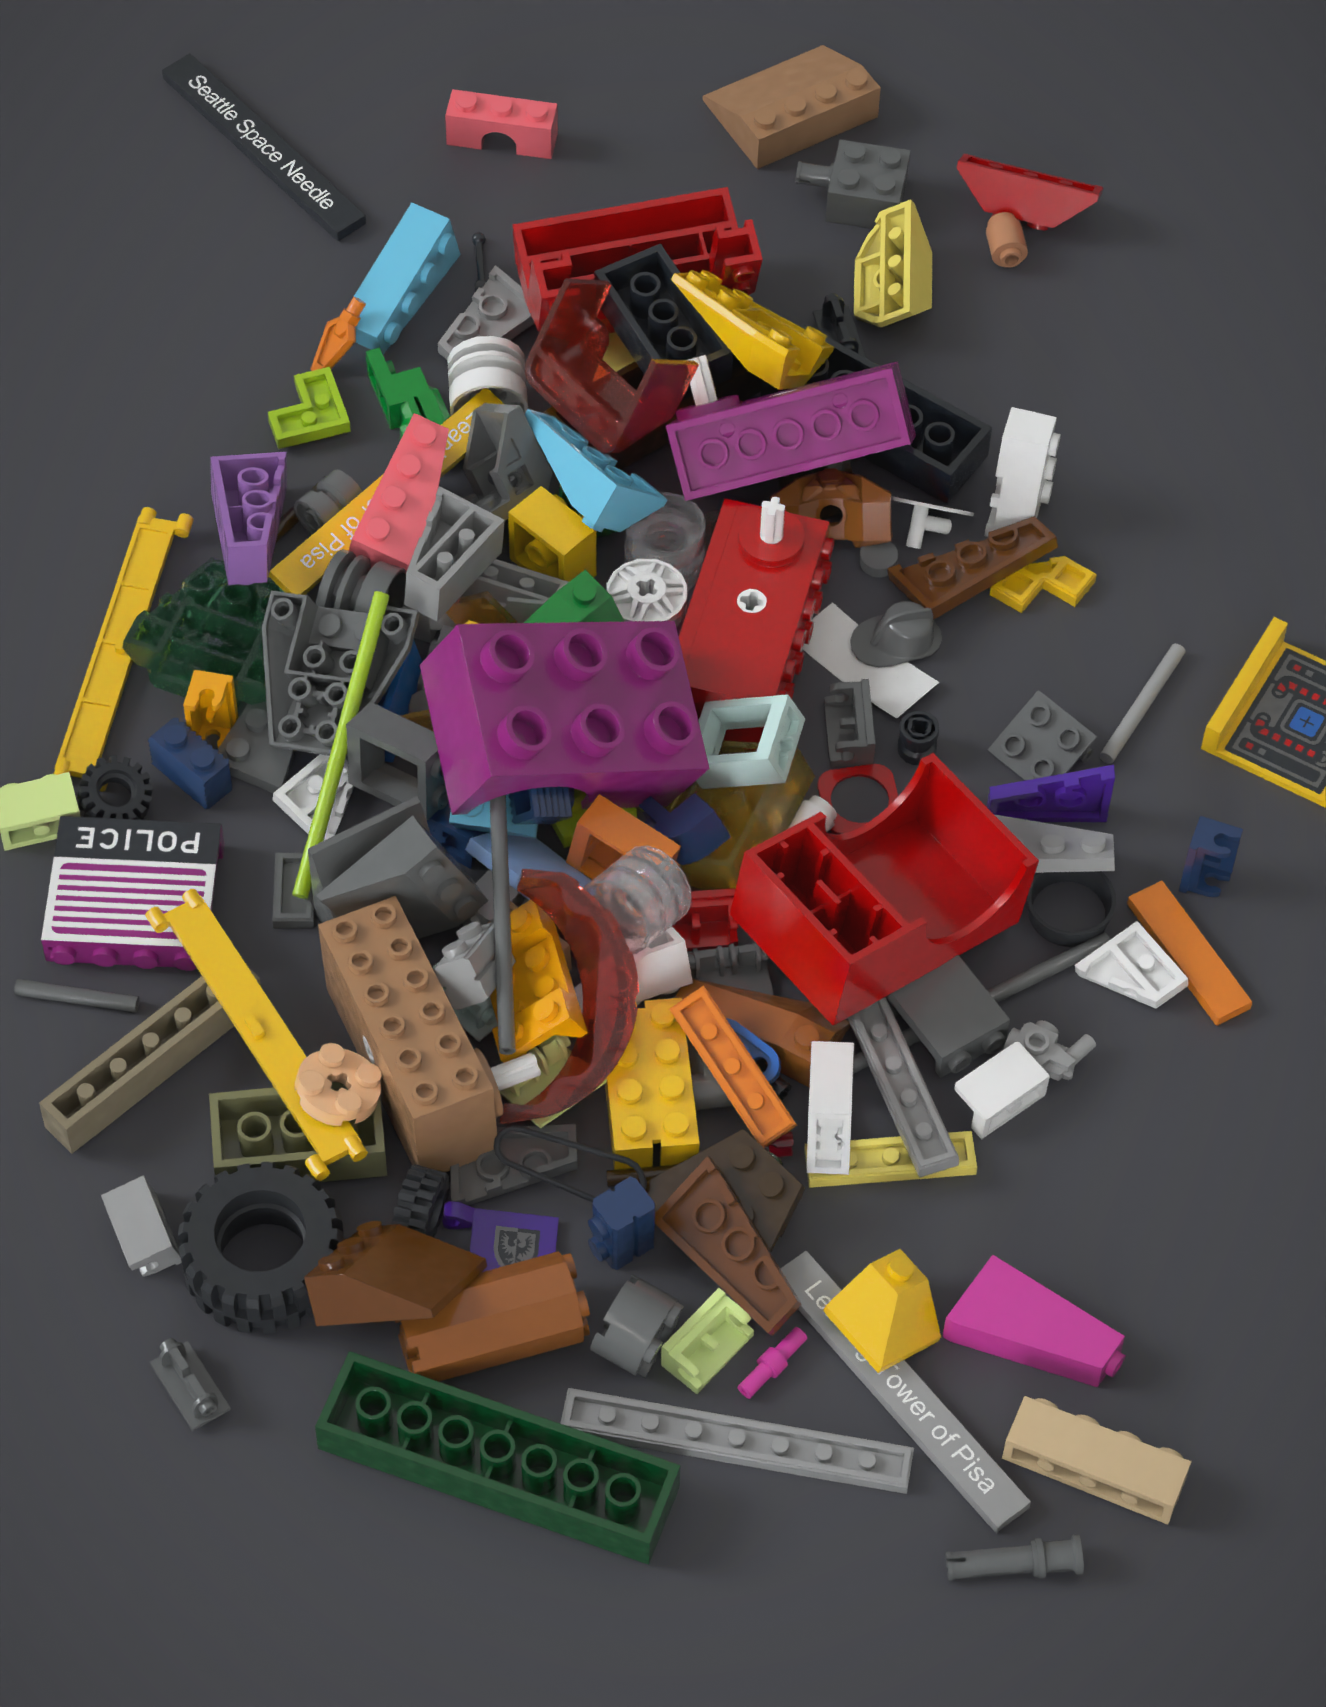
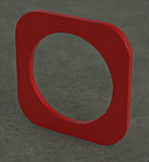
[817,764,898,834]

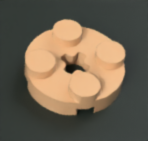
[295,1043,382,1126]

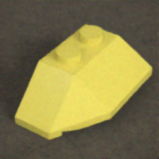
[854,199,932,327]

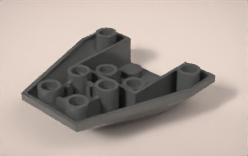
[262,591,420,756]

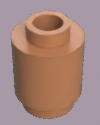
[986,212,1028,268]

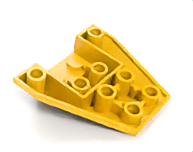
[671,270,835,390]

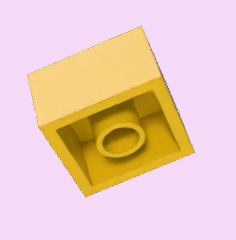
[508,486,596,582]

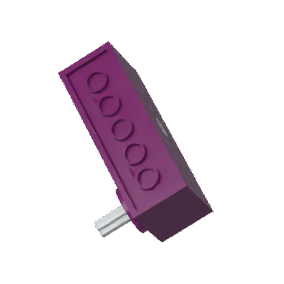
[666,355,916,501]

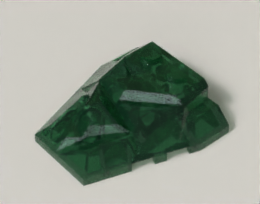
[122,557,284,708]

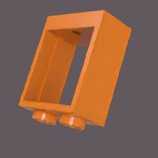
[566,794,681,914]

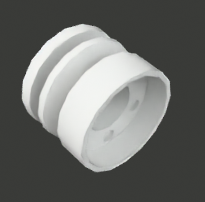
[447,336,528,416]
[607,559,687,637]

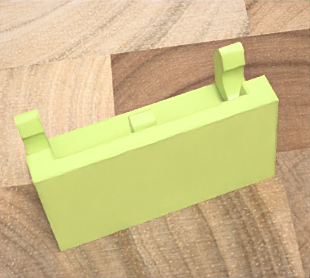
[661,1288,754,1394]

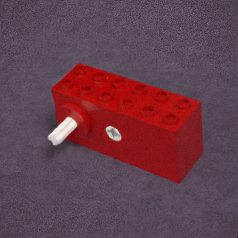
[679,497,834,748]

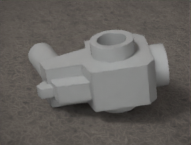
[1004,1020,1096,1081]

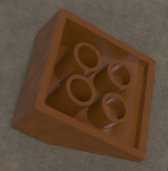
[304,1221,487,1326]

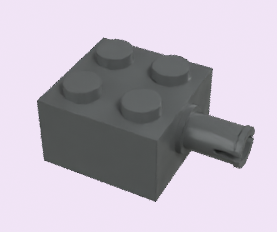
[795,139,911,229]

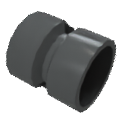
[294,469,363,535]

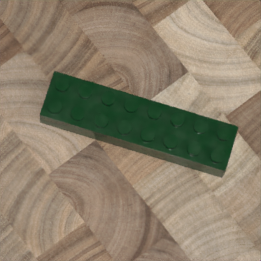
[315,1351,681,1565]

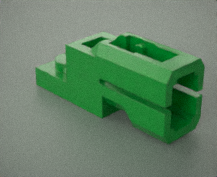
[366,347,450,440]

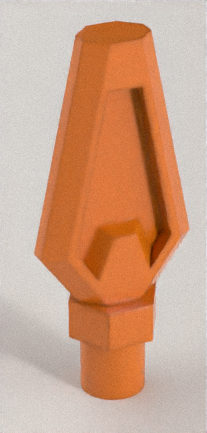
[310,296,366,371]

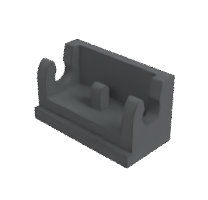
[824,679,875,768]

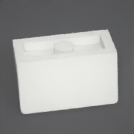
[954,1042,1050,1140]

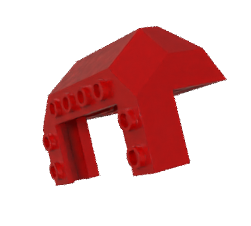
[512,187,763,341]

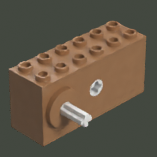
[318,896,541,1172]

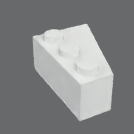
[984,407,1061,537]

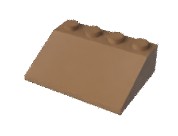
[703,45,881,169]

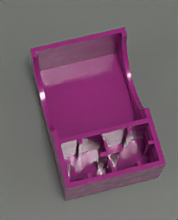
[420,621,710,815]

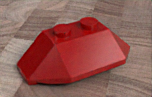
[956,153,1104,230]

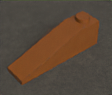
[674,978,850,1088]

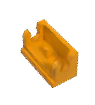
[183,670,239,748]

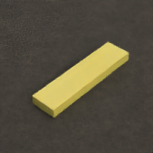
[804,1131,977,1188]

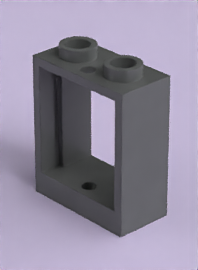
[346,702,449,820]

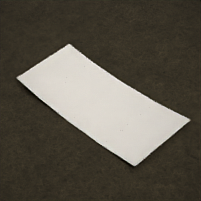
[803,603,939,719]

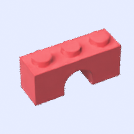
[445,89,558,159]

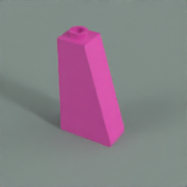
[943,1255,1126,1387]

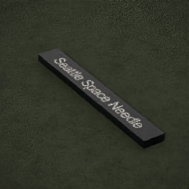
[162,53,366,241]

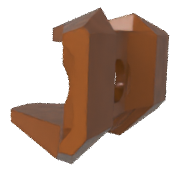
[770,468,893,548]

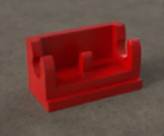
[653,888,738,951]

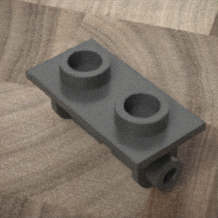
[150,1338,231,1431]

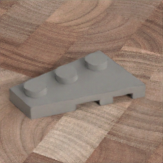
[438,265,534,361]
[995,815,1115,873]

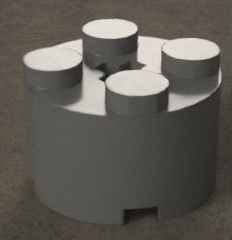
[590,1274,684,1378]

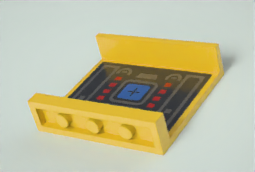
[1201,617,1326,808]

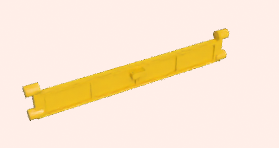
[54,507,194,792]
[145,889,368,1181]

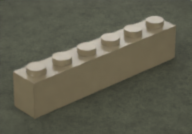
[39,967,261,1154]

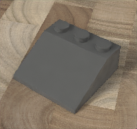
[308,796,431,923]
[316,815,489,939]

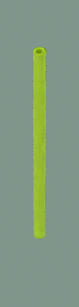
[292,591,390,899]

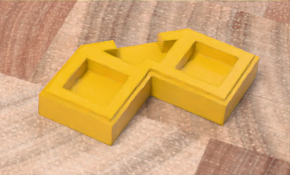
[990,556,1097,613]

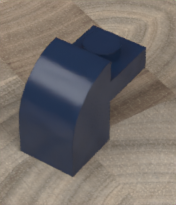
[638,793,731,865]

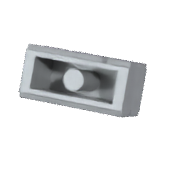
[434,922,516,1010]

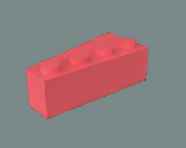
[348,413,449,571]

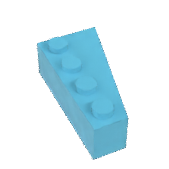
[354,203,461,355]

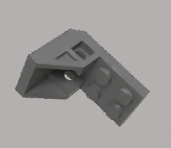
[463,403,553,521]

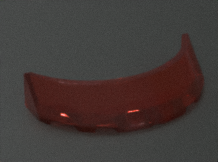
[499,869,639,1124]

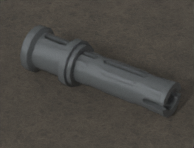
[945,1534,1084,1581]

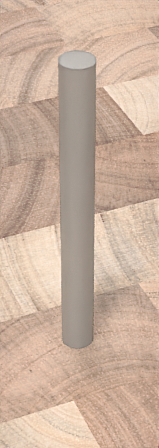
[1099,643,1185,764]

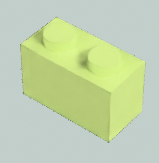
[0,772,80,851]

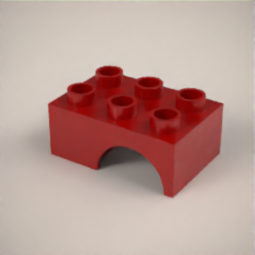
[730,753,1039,1026]

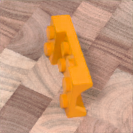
[490,898,588,1063]

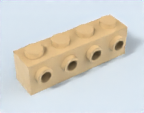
[1002,1396,1191,1525]

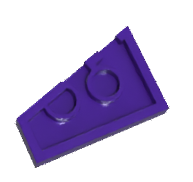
[987,765,1115,822]

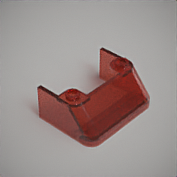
[525,278,699,453]

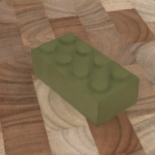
[209,1082,387,1182]

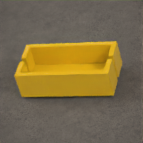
[599,998,700,1170]

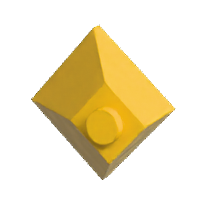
[823,1249,941,1373]

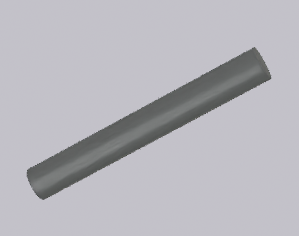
[14,979,139,1012]

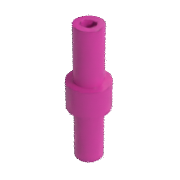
[738,1327,807,1399]

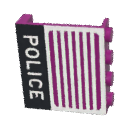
[41,816,225,971]

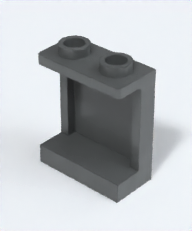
[886,955,1010,1078]

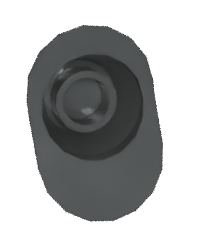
[850,601,942,668]

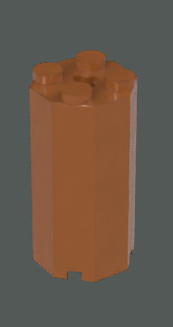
[395,1251,590,1382]

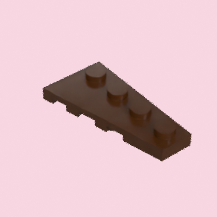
[887,516,1058,620]
[655,1156,802,1336]

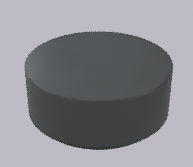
[859,542,898,577]

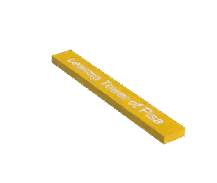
[269,388,504,595]

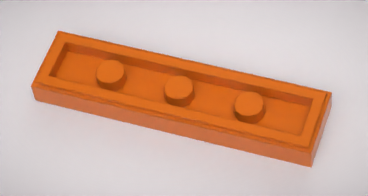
[1127,880,1252,1026]
[669,985,798,1148]

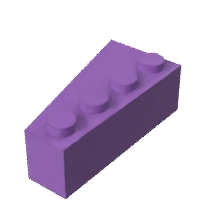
[210,452,287,585]

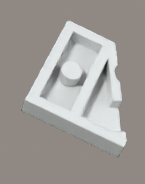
[273,754,354,841]
[1075,921,1188,1009]

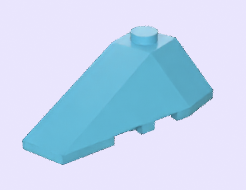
[525,409,668,532]

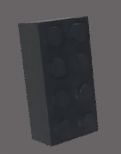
[594,244,733,407]

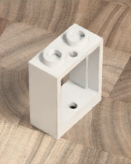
[806,1041,854,1175]

